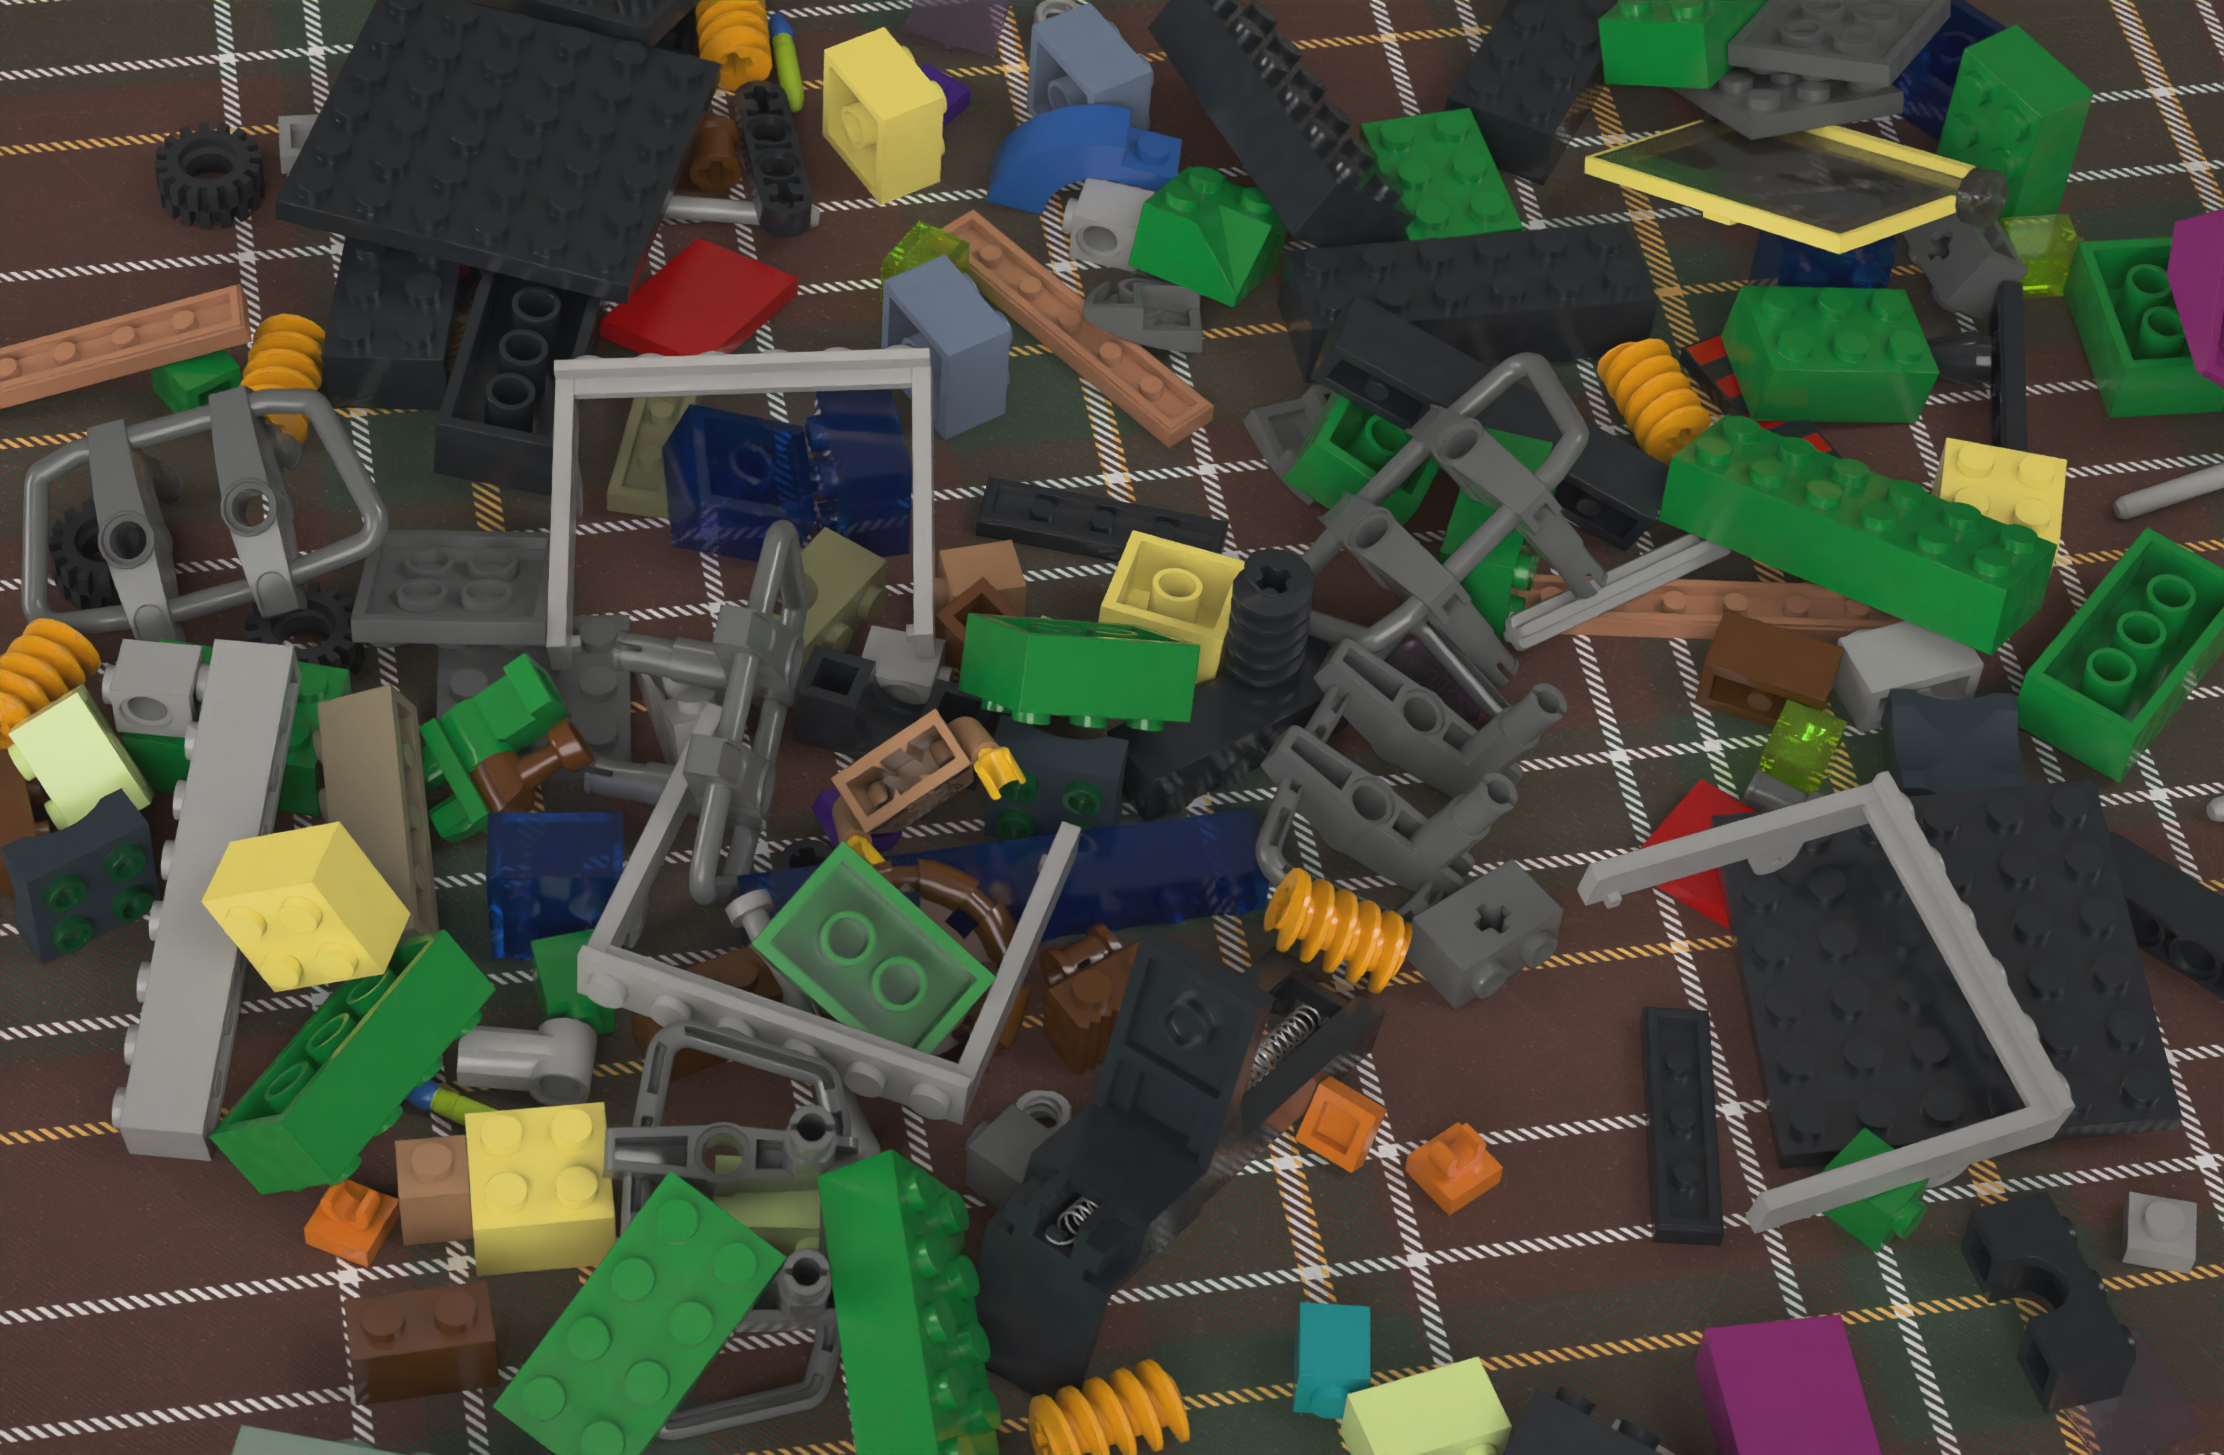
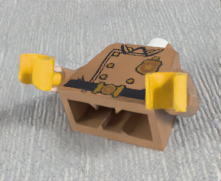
[831,709,1026,865]

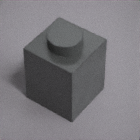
[965,1104,1054,1210]

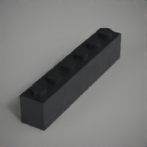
[1310,294,1669,551]

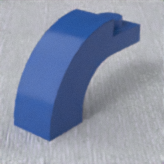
[986,104,1182,215]

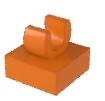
[1295,1076,1387,1173]
[1405,1122,1503,1216]
[304,1179,400,1268]

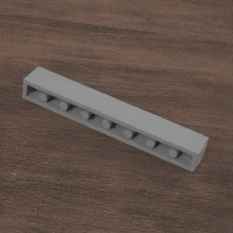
[112,639,302,1161]

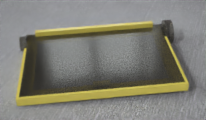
[1585,109,2007,254]

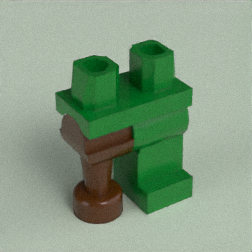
[418,653,595,845]

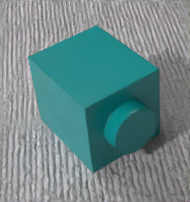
[1293,1302,1370,1419]

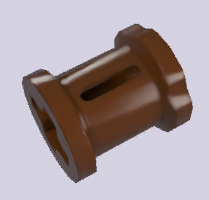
[689,115,742,193]
[1039,923,1122,987]

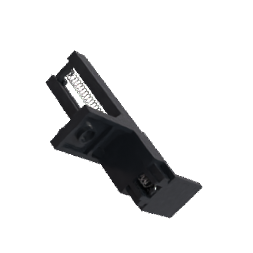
[974,927,1386,1402]

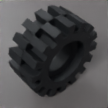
[154,122,265,230]
[49,499,147,610]
[245,581,364,683]

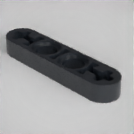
[734,81,812,238]

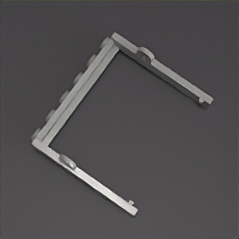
[546,345,936,670]
[577,702,1081,1125]
[1577,771,2075,1234]

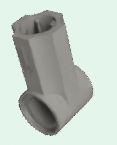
[457,1018,598,1106]

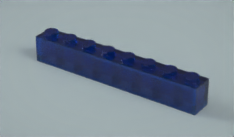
[737,808,1269,947]

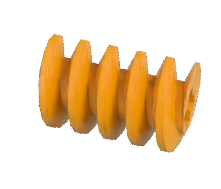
[695,0,772,91]
[239,313,326,446]
[1597,339,1711,466]
[0,618,102,749]
[1263,868,1413,995]
[1028,1359,1190,1455]

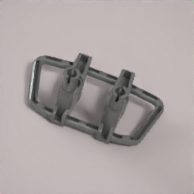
[1301,352,1608,687]
[21,386,389,642]
[584,520,808,905]
[1255,617,1567,924]
[603,1020,859,1440]

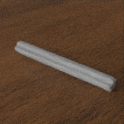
[1502,533,1731,651]

